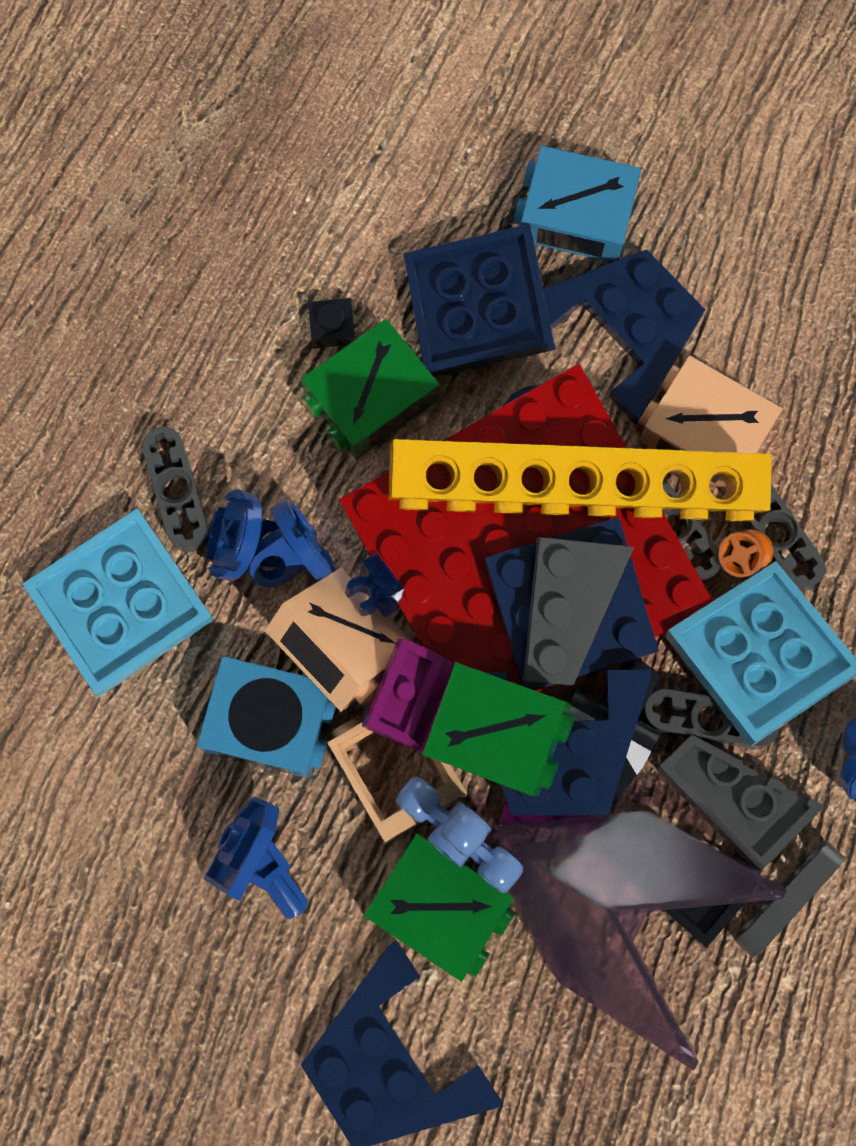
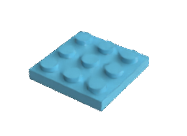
[22,508,214,697]
[665,561,856,747]

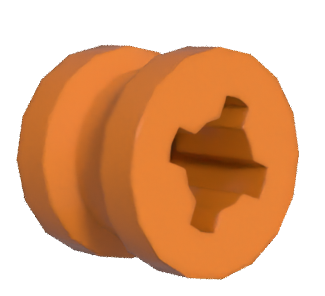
[718,529,774,578]

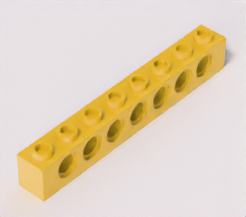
[389,439,772,521]

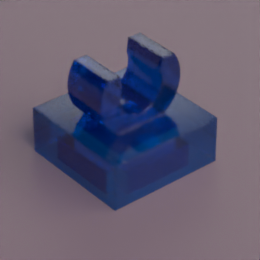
[345,553,404,617]

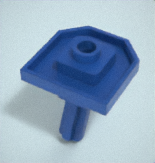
[204,797,308,919]

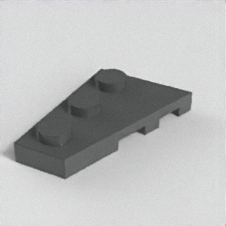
[523,537,634,685]
[656,735,825,872]

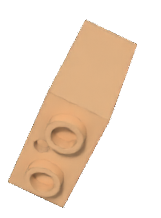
[327,718,467,845]

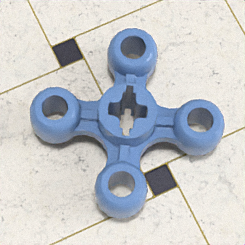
[395,776,523,893]

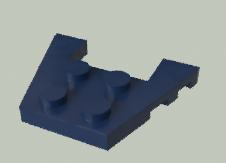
[544,249,706,425]
[484,669,651,816]
[300,940,503,1146]

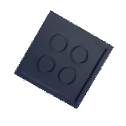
[404,224,556,377]
[483,517,659,691]

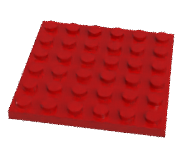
[338,363,713,697]

